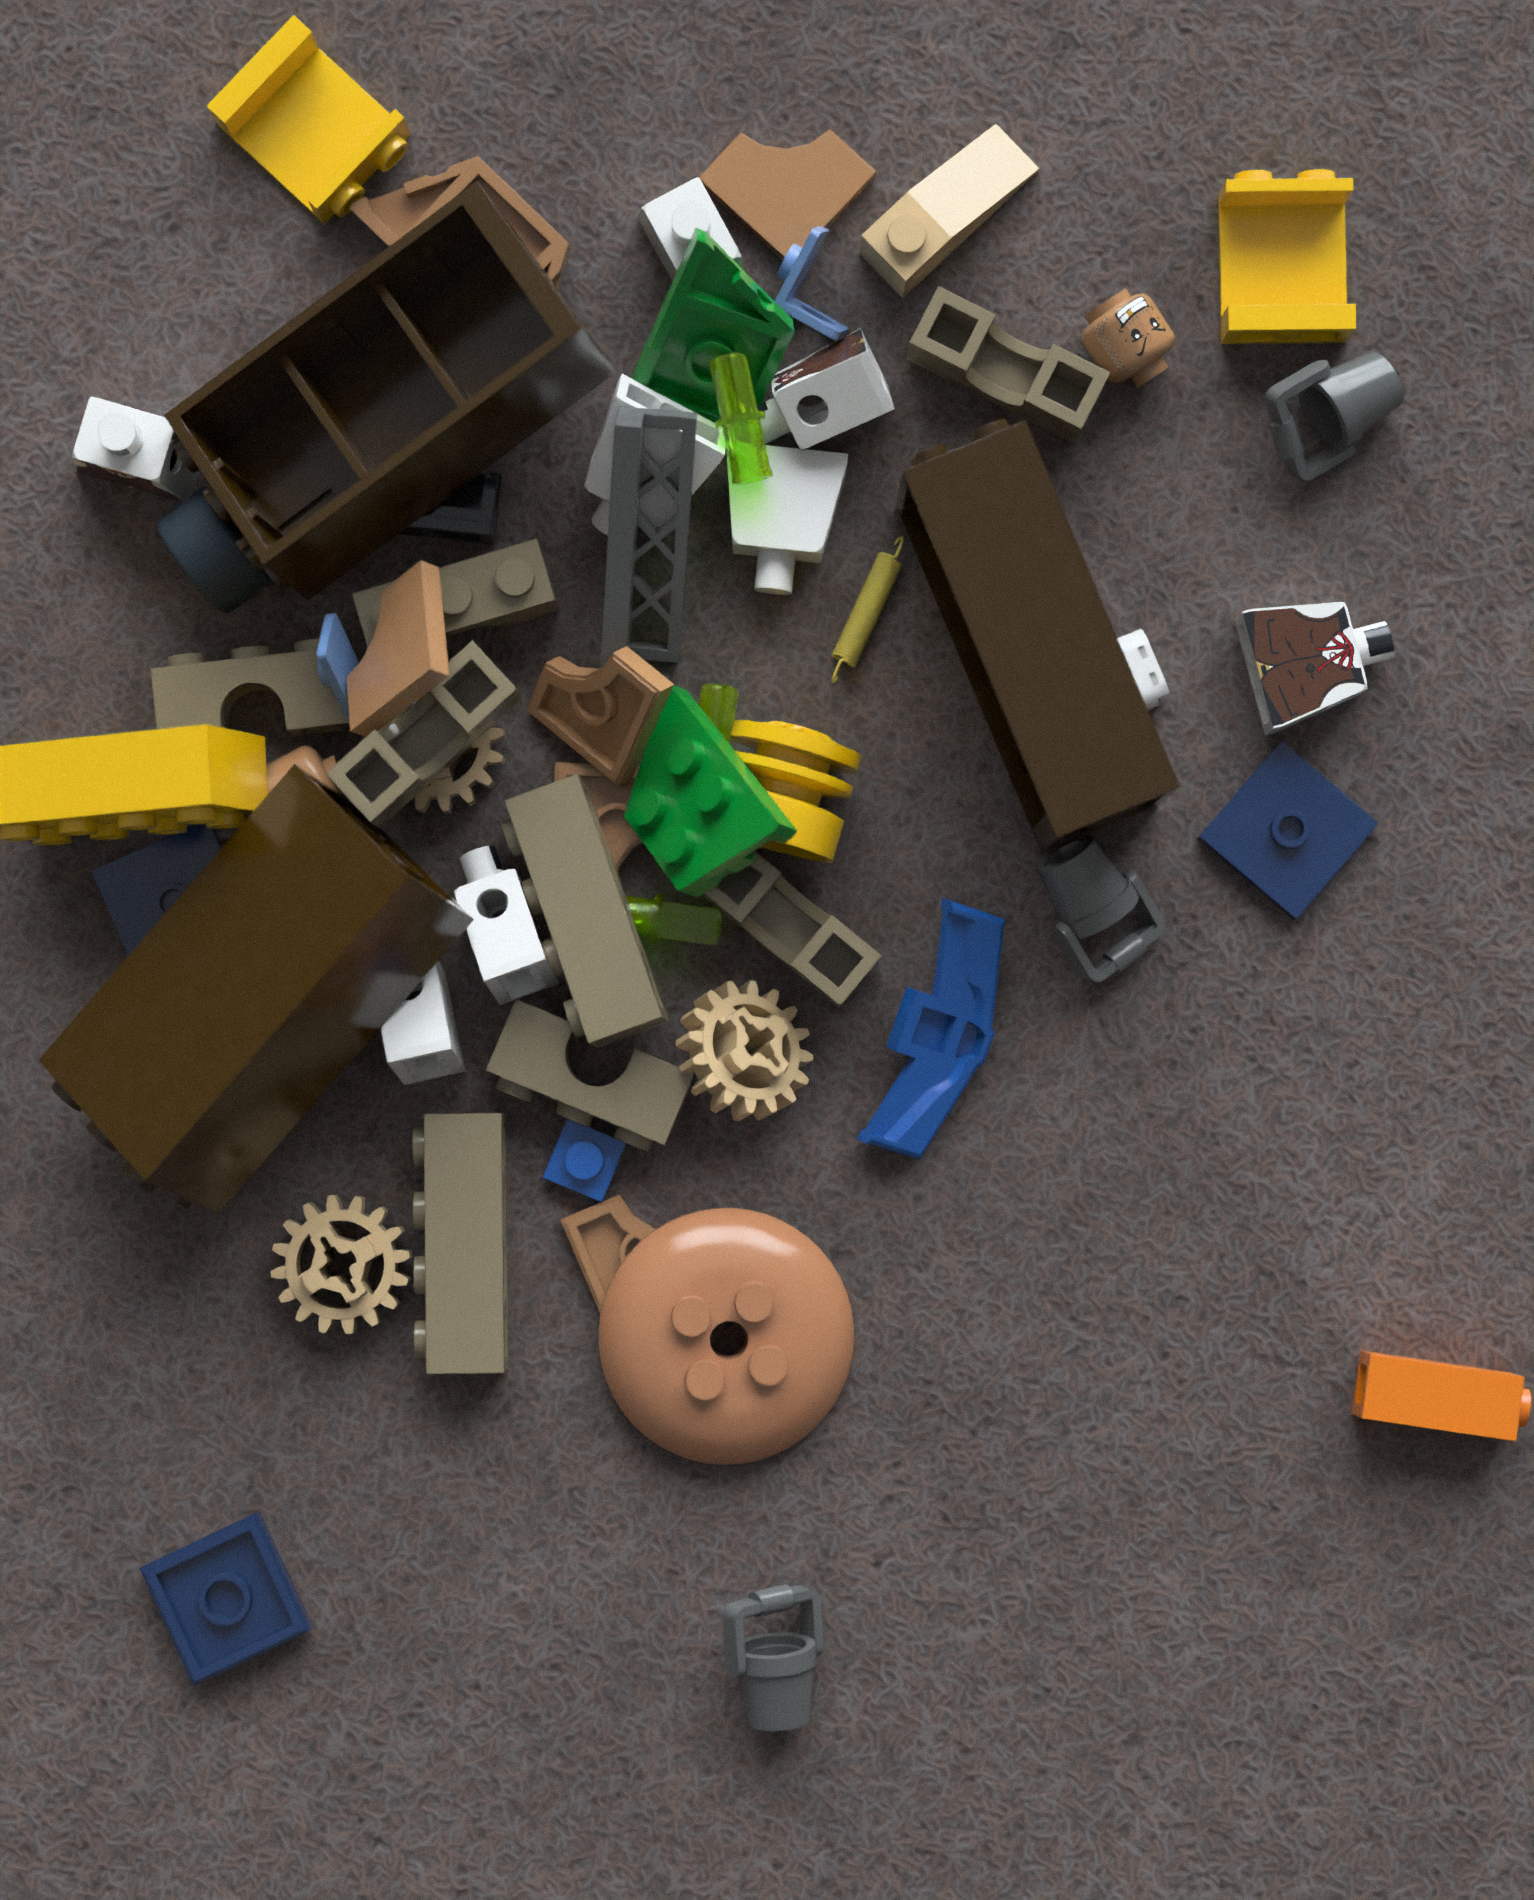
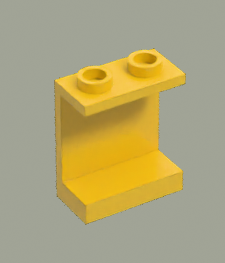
[206,15,410,225]
[1218,169,1356,344]

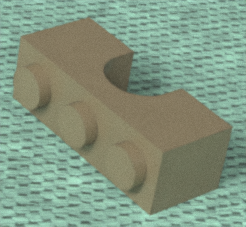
[906,286,1110,444]
[352,539,560,647]
[150,639,350,737]
[326,641,522,829]
[702,851,882,1008]
[486,999,695,1152]

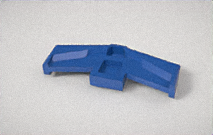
[857,897,1005,1160]

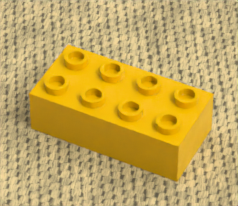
[0,724,267,845]

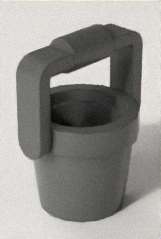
[1265,351,1404,481]
[1037,835,1165,982]
[722,1584,824,1731]

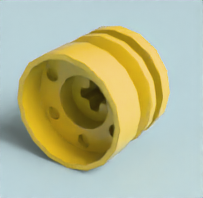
[730,720,862,863]

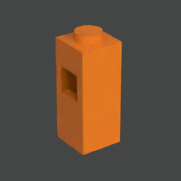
[1351,1350,1531,1441]

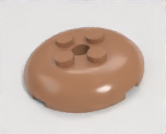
[598,1207,854,1465]

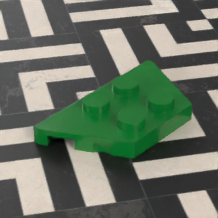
[631,228,794,440]
[624,685,797,897]

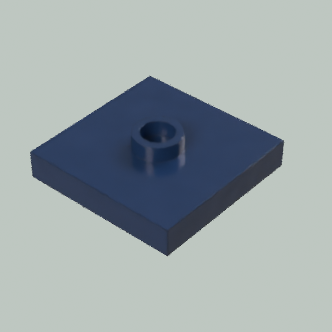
[1197,741,1379,920]
[91,824,222,956]
[139,1510,313,1686]

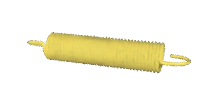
[831,536,903,684]

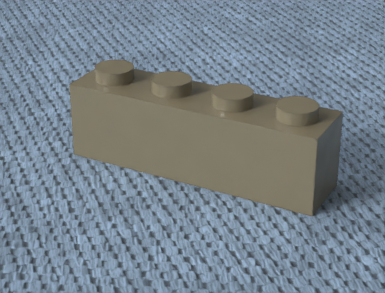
[501,774,670,1048]
[412,1113,508,1374]

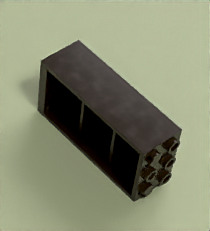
[164,181,616,600]
[896,419,1180,854]
[39,764,474,1214]

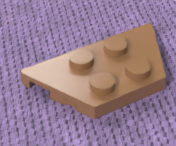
[349,156,571,289]

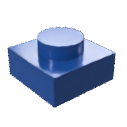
[543,1118,627,1202]

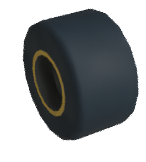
[157,487,272,613]

